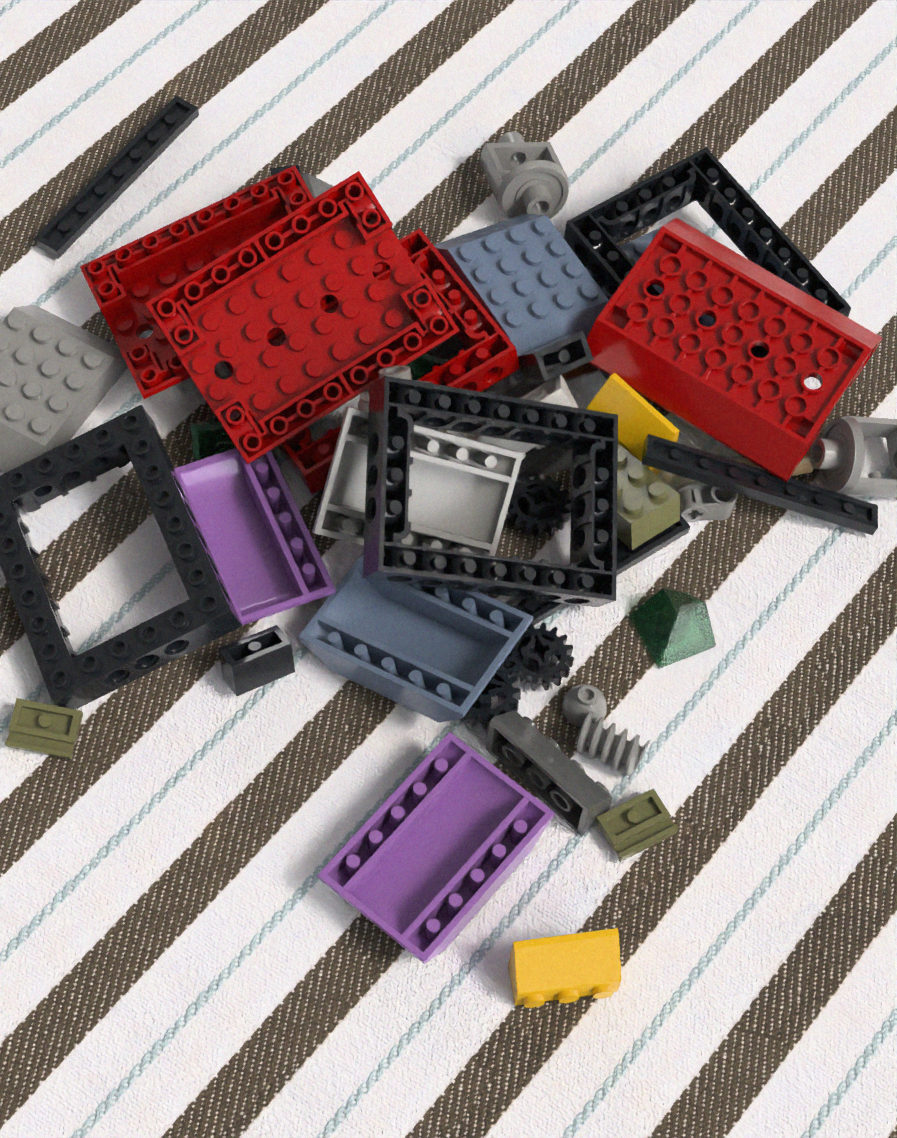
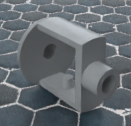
[480,131,569,219]
[810,416,897,498]

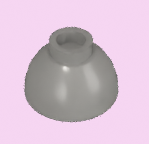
[562,684,607,727]

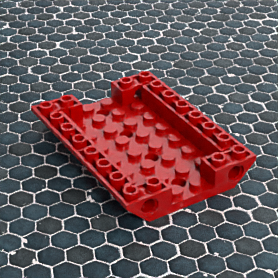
[80,165,338,399]
[145,171,460,465]
[586,218,883,483]

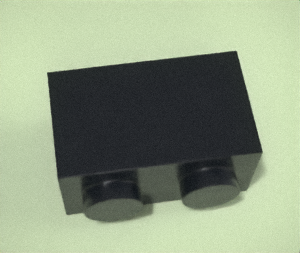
[518,331,594,385]
[218,625,295,696]

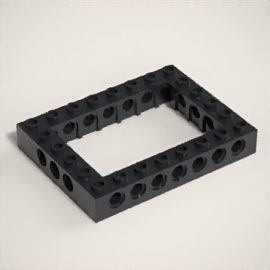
[564,147,851,358]
[363,376,618,607]
[0,405,243,710]

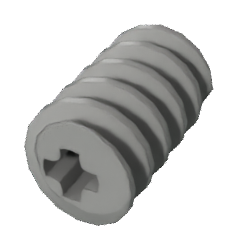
[576,711,650,776]

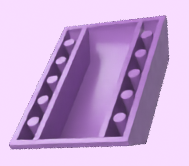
[174,448,336,625]
[317,732,555,964]

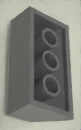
[486,710,612,837]

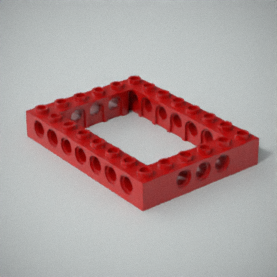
[221,228,520,494]

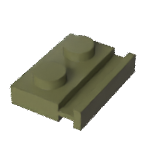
[5,698,83,760]
[595,788,679,862]

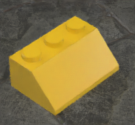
[586,373,680,475]
[508,928,621,1008]

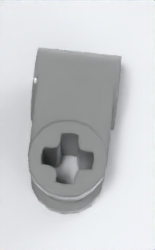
[676,481,738,522]

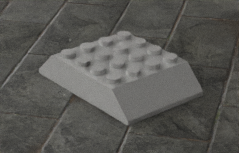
[0,305,128,474]
[312,407,523,556]

